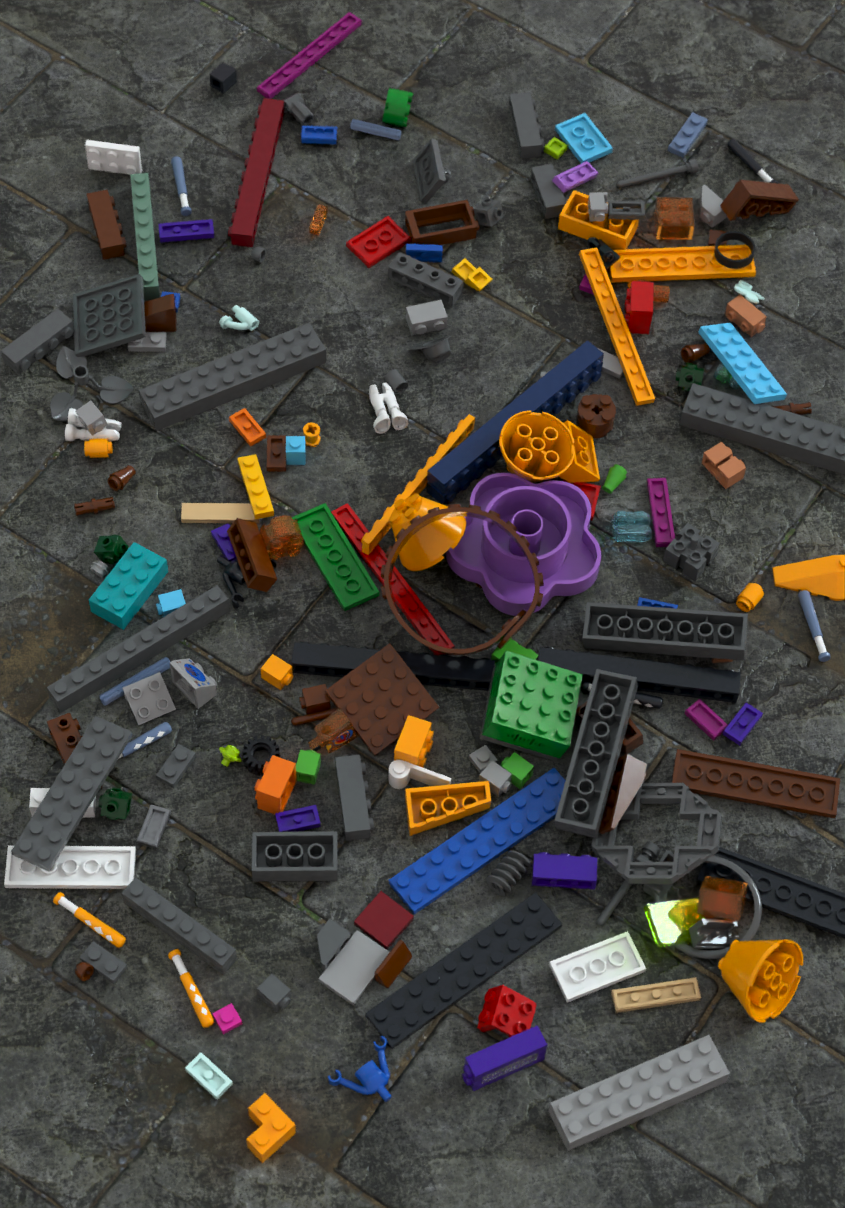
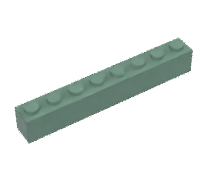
[130,173,160,301]

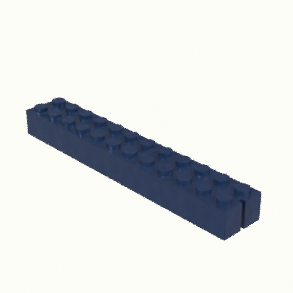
[427,340,604,505]

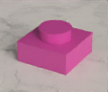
[212,1003,242,1034]

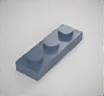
[668,112,708,158]

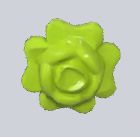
[219,745,242,767]

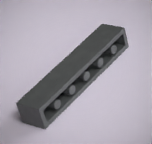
[122,877,237,975]

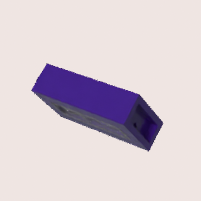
[462,1025,547,1091]

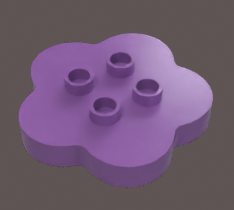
[446,473,601,616]

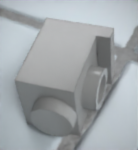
[588,192,608,222]

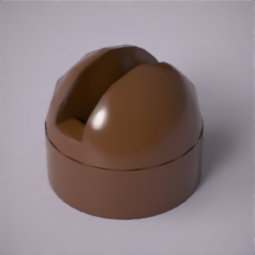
[75,962,94,981]

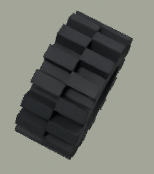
[242,735,280,776]

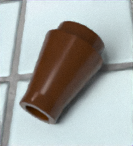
[681,343,710,363]
[107,465,136,491]

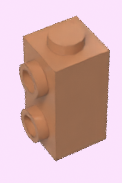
[725,294,767,337]

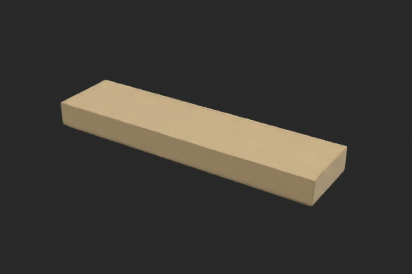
[181,503,260,524]
[611,978,701,1013]

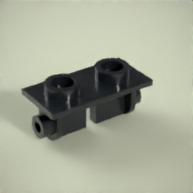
[587,237,621,269]

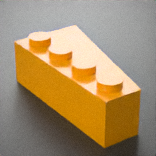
[405,781,491,836]

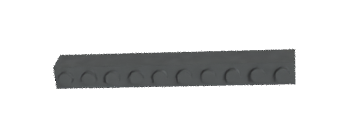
[47,585,230,713]

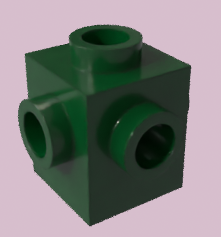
[675,363,704,391]
[94,534,129,564]
[98,788,132,820]

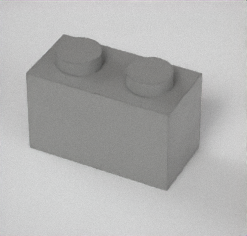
[406,300,448,335]

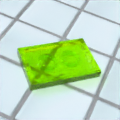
[643,897,706,947]

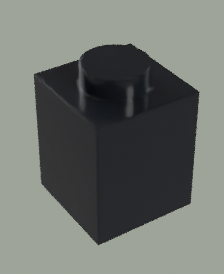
[209,62,237,94]

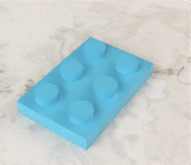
[555,113,613,163]

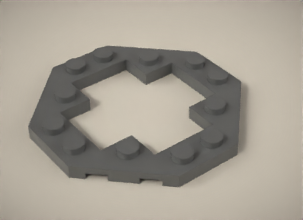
[591,783,722,884]

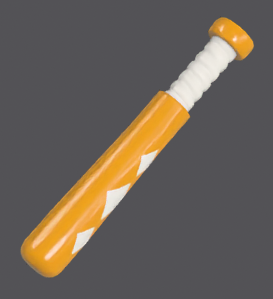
[53,892,126,948]
[168,949,214,1028]

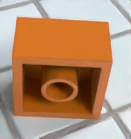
[254,755,297,814]

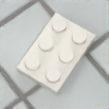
[85,140,142,175]

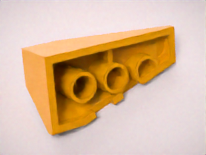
[772,555,845,601]

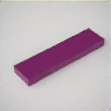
[647,478,675,547]

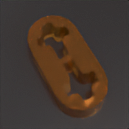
[309,204,328,235]

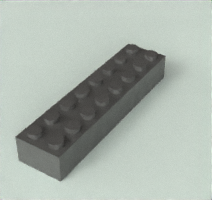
[582,602,748,661]
[555,669,638,838]

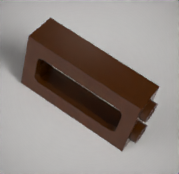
[405,200,479,245]

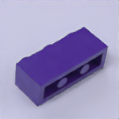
[532,852,597,890]

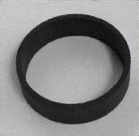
[714,231,755,269]

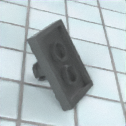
[413,138,451,203]

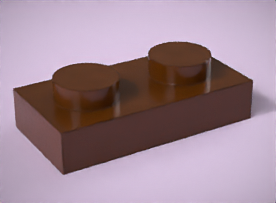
[267,435,286,472]

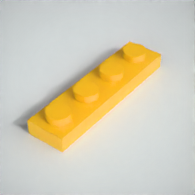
[237,454,274,519]

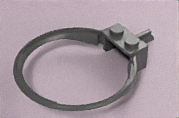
[635,850,762,959]

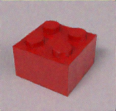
[624,281,654,334]

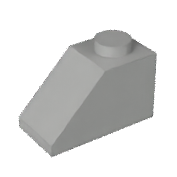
[700,185,727,228]

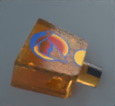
[308,708,357,753]

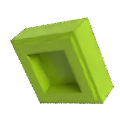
[543,137,568,160]

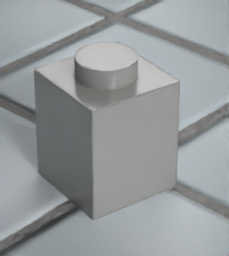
[75,401,108,436]
[479,760,512,798]

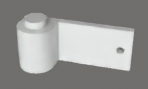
[388,760,451,789]

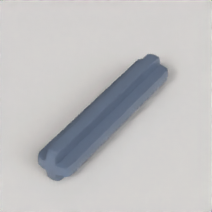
[350,119,401,140]

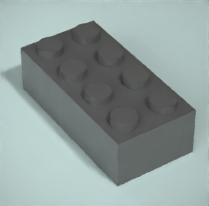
[252,831,338,882]

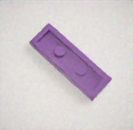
[552,161,599,193]

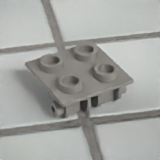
[122,672,176,725]

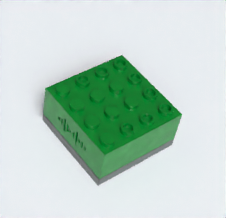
[479,651,583,762]

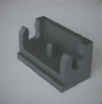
[689,919,739,950]

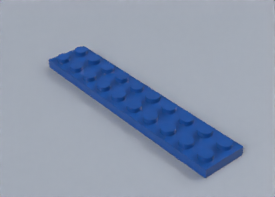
[388,768,565,915]

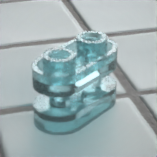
[611,511,652,542]

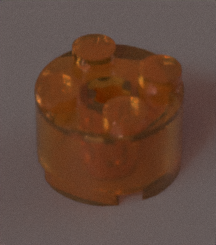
[260,515,304,560]

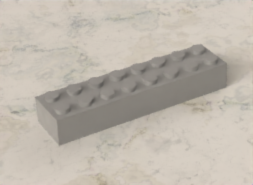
[548,1035,730,1151]

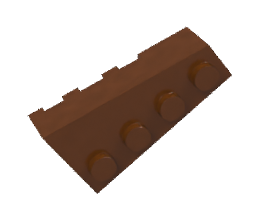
[720,180,799,221]

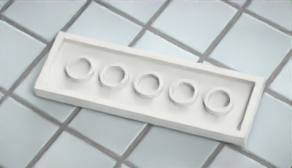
[4,846,136,889]

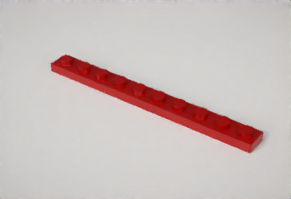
[331,503,455,655]

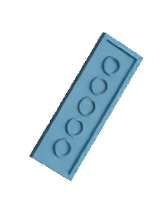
[698,323,787,404]

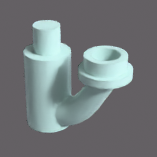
[219,305,259,331]

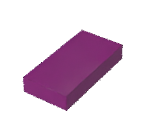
[685,699,728,741]

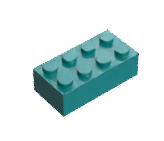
[89,542,168,630]

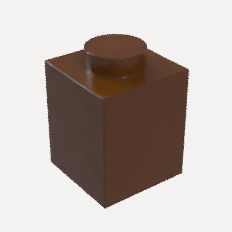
[299,684,331,715]

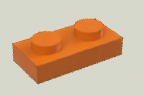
[229,408,266,447]

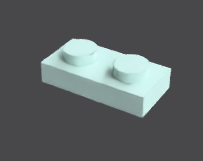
[185,1052,233,1099]

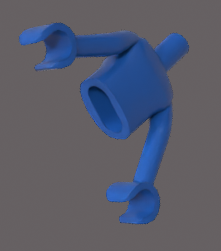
[328,1036,392,1102]

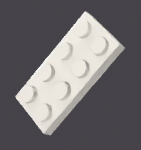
[549,931,646,1003]

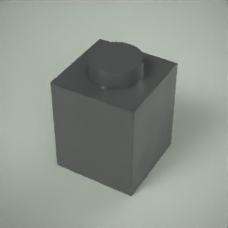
[257,974,291,1013]

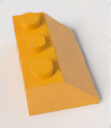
[559,420,600,483]

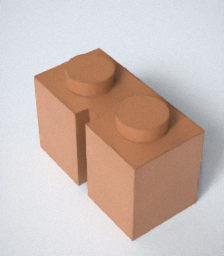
[702,442,746,489]

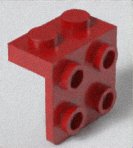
[477,985,536,1037]

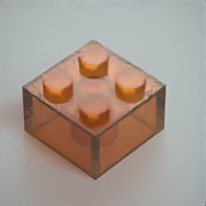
[654,197,694,240]
[697,876,748,922]

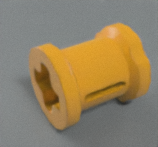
[303,422,320,447]

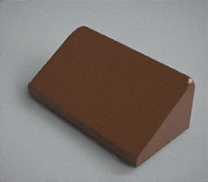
[375,940,412,988]

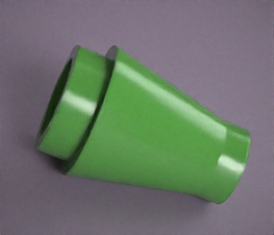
[602,464,627,494]

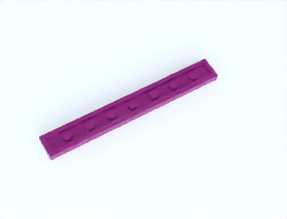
[257,12,362,99]

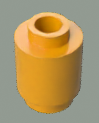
[84,438,113,458]
[736,583,764,612]

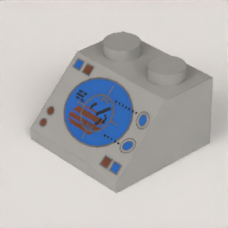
[170,658,217,709]

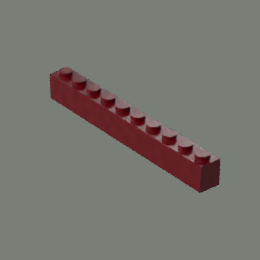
[228,98,285,247]

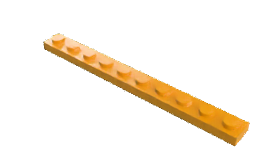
[579,248,655,406]
[361,414,475,555]

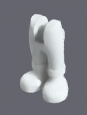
[369,382,408,434]
[65,408,122,442]

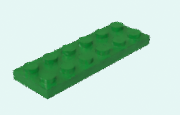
[291,503,379,611]

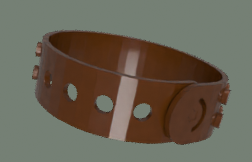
[381,504,544,656]

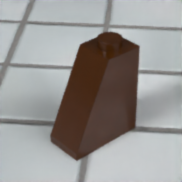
[144,294,177,332]

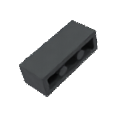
[530,164,568,219]

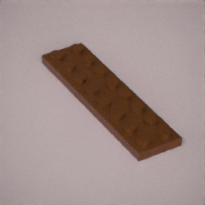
[672,749,840,818]

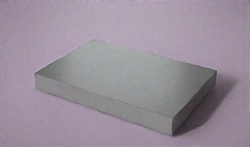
[318,930,390,1006]

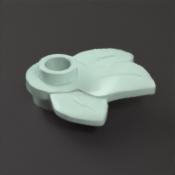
[734,280,765,304]

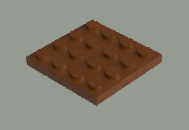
[325,643,439,757]

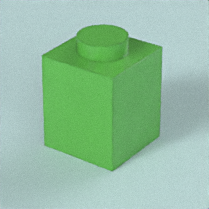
[296,750,321,785]
[501,752,534,789]

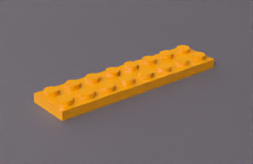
[609,245,756,283]

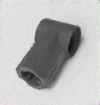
[283,93,314,126]

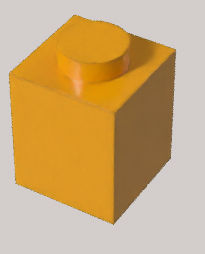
[261,654,293,690]

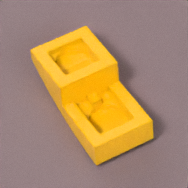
[451,258,492,291]

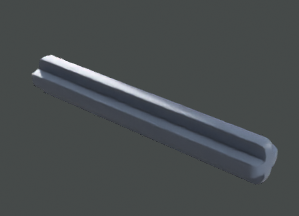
[99,657,170,705]

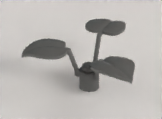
[50,346,133,421]

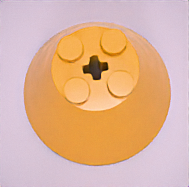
[499,410,575,483]
[389,493,466,571]
[718,939,803,1023]

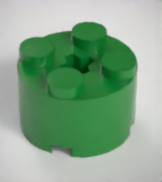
[382,88,413,128]

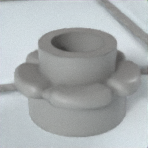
[90,560,109,578]

